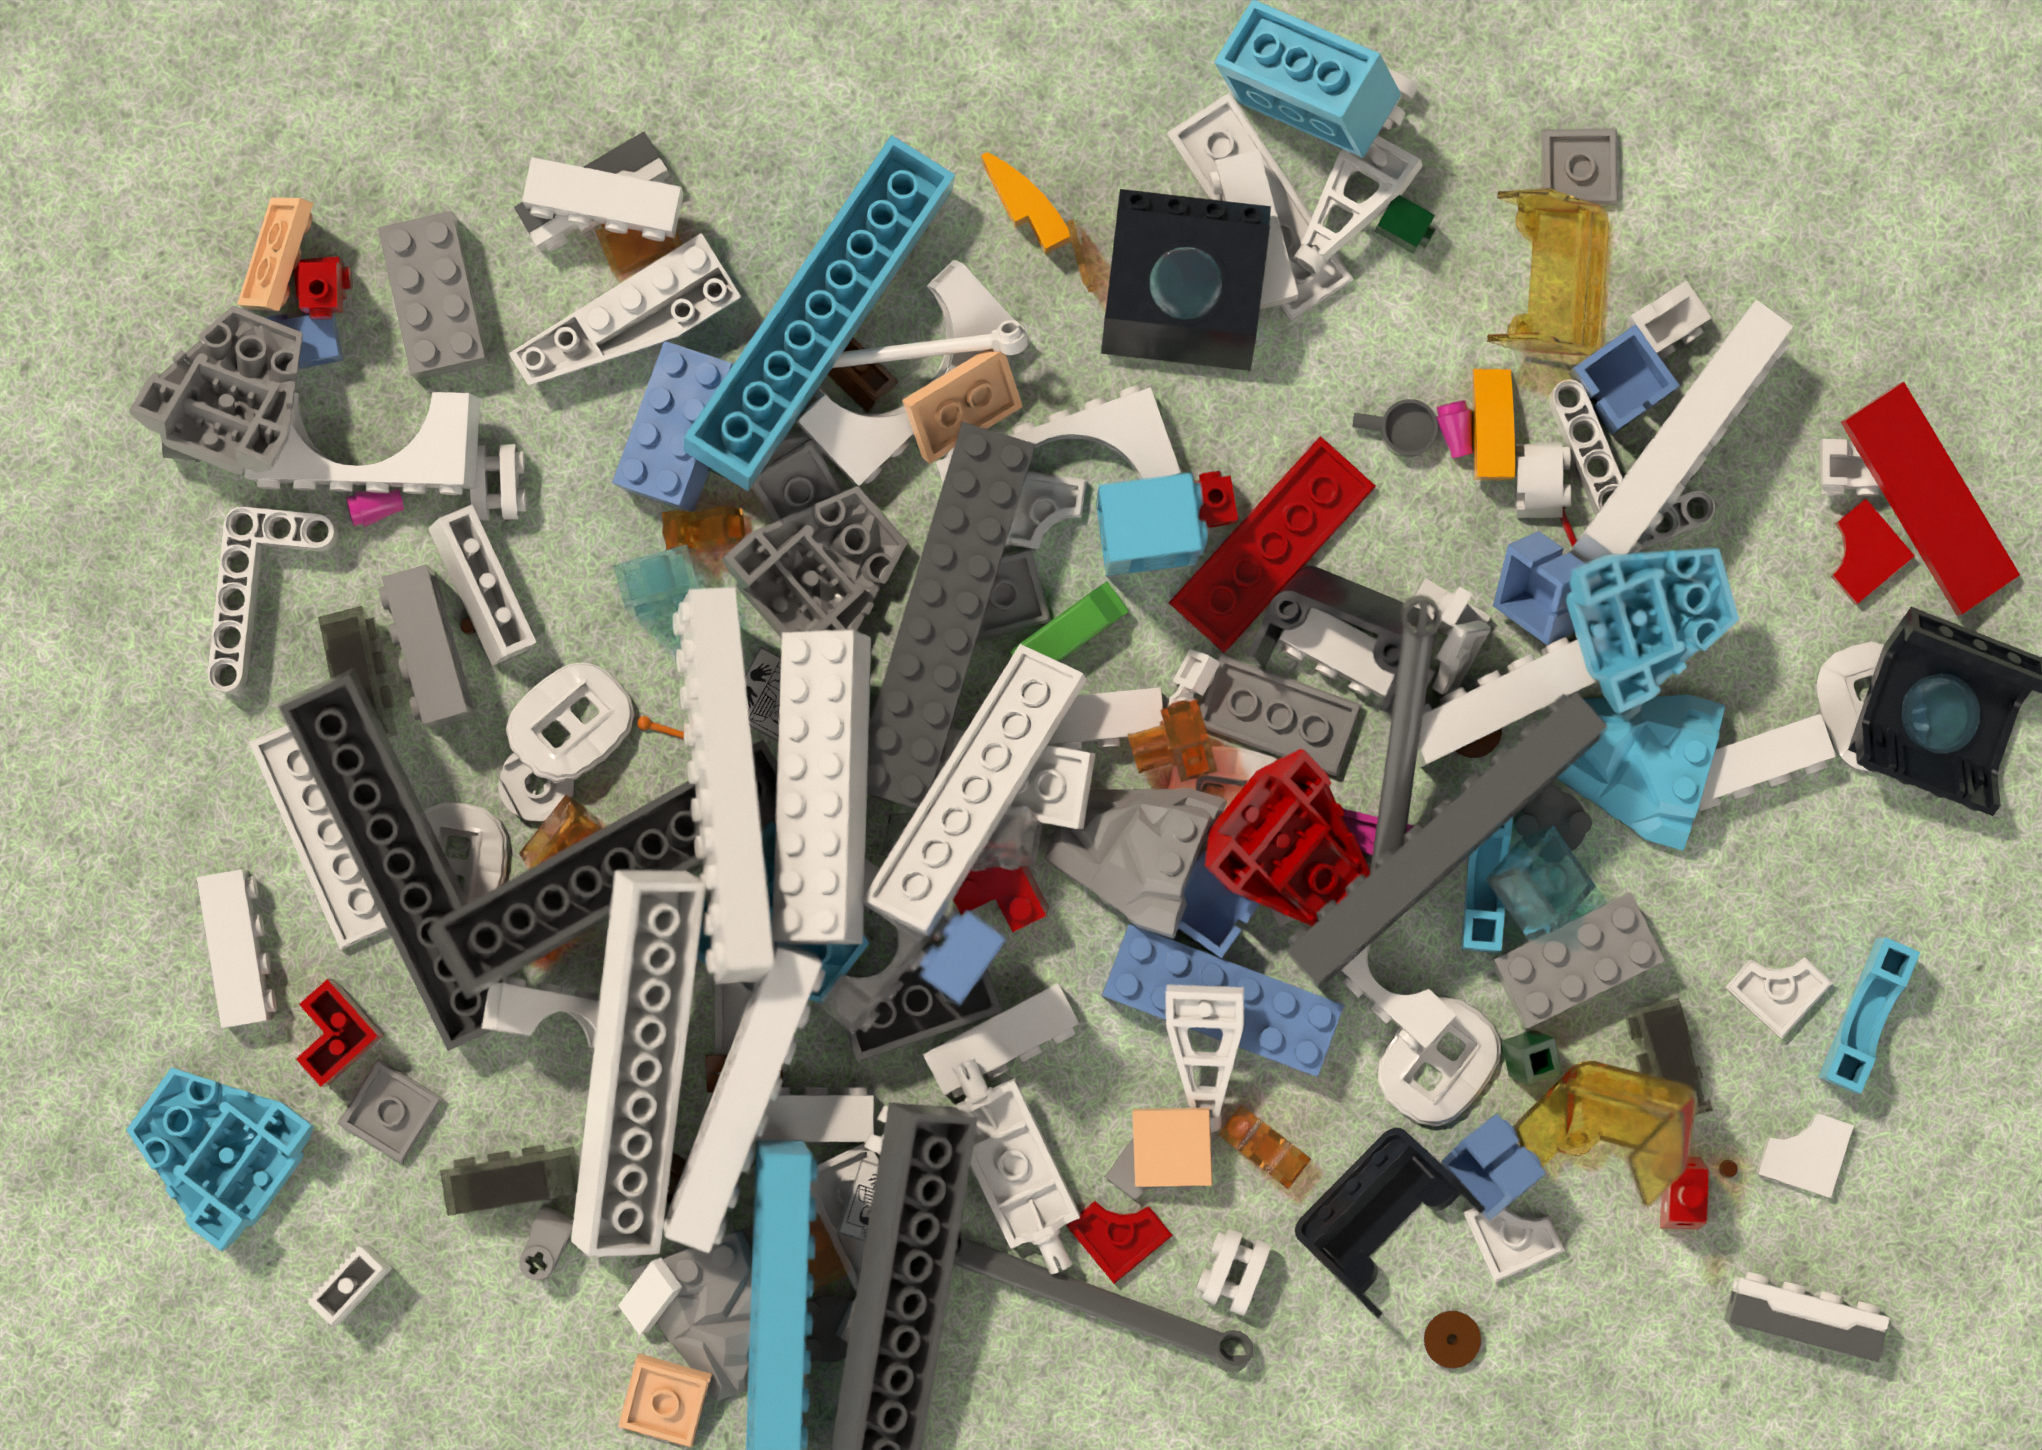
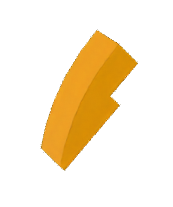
[981,152,1072,254]
[1473,369,1515,481]

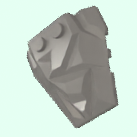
[130,306,303,475]
[722,486,908,639]
[1044,788,1227,939]
[630,1225,753,1401]

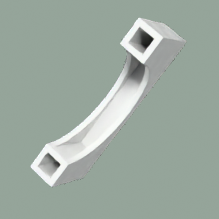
[796,260,1014,486]
[936,385,1181,484]
[244,392,480,495]

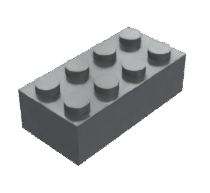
[832,958,1002,1062]

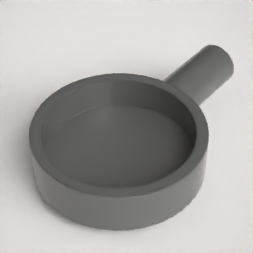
[1352,399,1438,457]

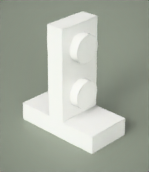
[1414,578,1491,636]

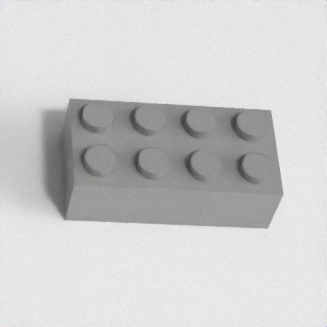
[378,211,490,380]
[378,564,476,729]
[1490,892,1665,1028]

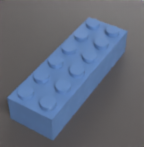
[1101,924,1344,1077]

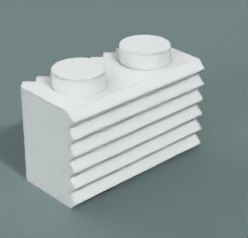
[308,1244,392,1327]

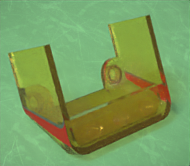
[1487,188,1609,356]
[1513,1061,1698,1207]

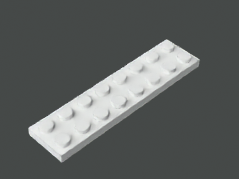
[862,644,1087,936]

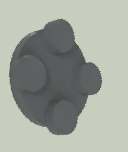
[1515,786,1592,862]
[804,1294,855,1362]

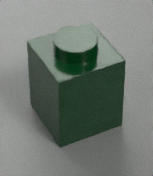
[1375,195,1436,254]
[1501,1029,1563,1086]

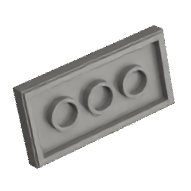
[1194,653,1362,776]

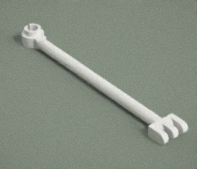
[832,320,1028,368]

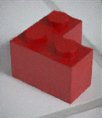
[953,840,1049,933]
[296,979,385,1087]

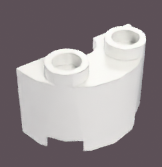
[1627,280,1712,360]
[1819,439,1879,497]
[1516,443,1571,518]

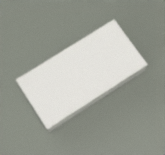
[618,1258,683,1335]

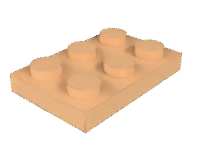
[237,198,313,312]
[902,349,1023,464]

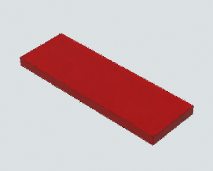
[1840,382,2020,616]
[1168,436,1376,654]

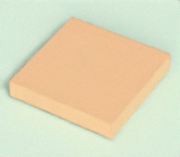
[1132,1107,1213,1187]
[618,1353,712,1448]

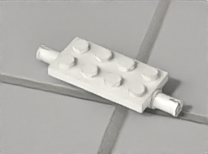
[952,1057,1080,1274]

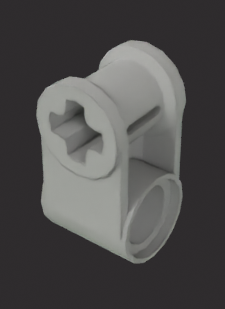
[519,1204,574,1281]

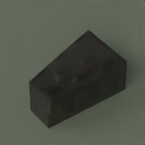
[318,606,399,737]
[1626,998,1713,1122]
[440,1144,579,1216]

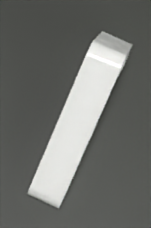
[1548,379,1715,552]
[208,507,339,694]

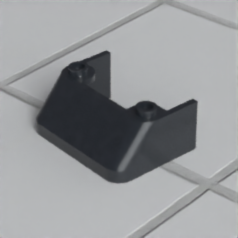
[1247,566,1435,722]
[1295,1128,1486,1318]

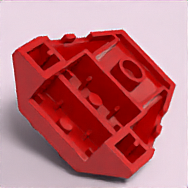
[1205,749,1370,927]

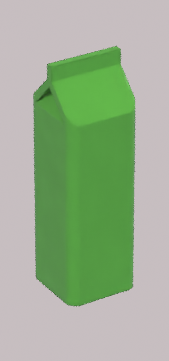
[1009,581,1129,662]

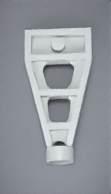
[1293,135,1423,275]
[1166,985,1244,1132]

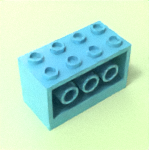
[1214,0,1401,158]
[1096,473,1208,577]

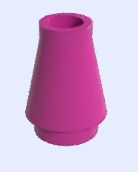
[1436,400,1474,458]
[346,488,404,528]

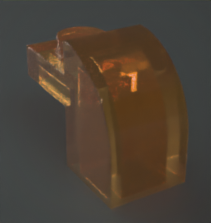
[662,506,746,555]
[1218,1105,1311,1189]

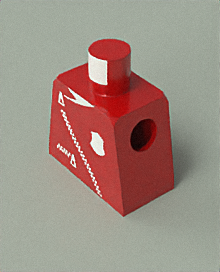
[1660,1156,1709,1230]

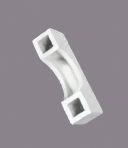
[1340,943,1457,1051]
[482,977,600,1048]

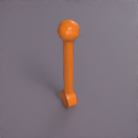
[637,716,684,739]

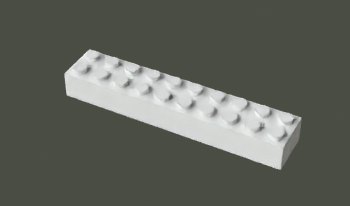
[673,587,774,984]
[571,871,705,1257]

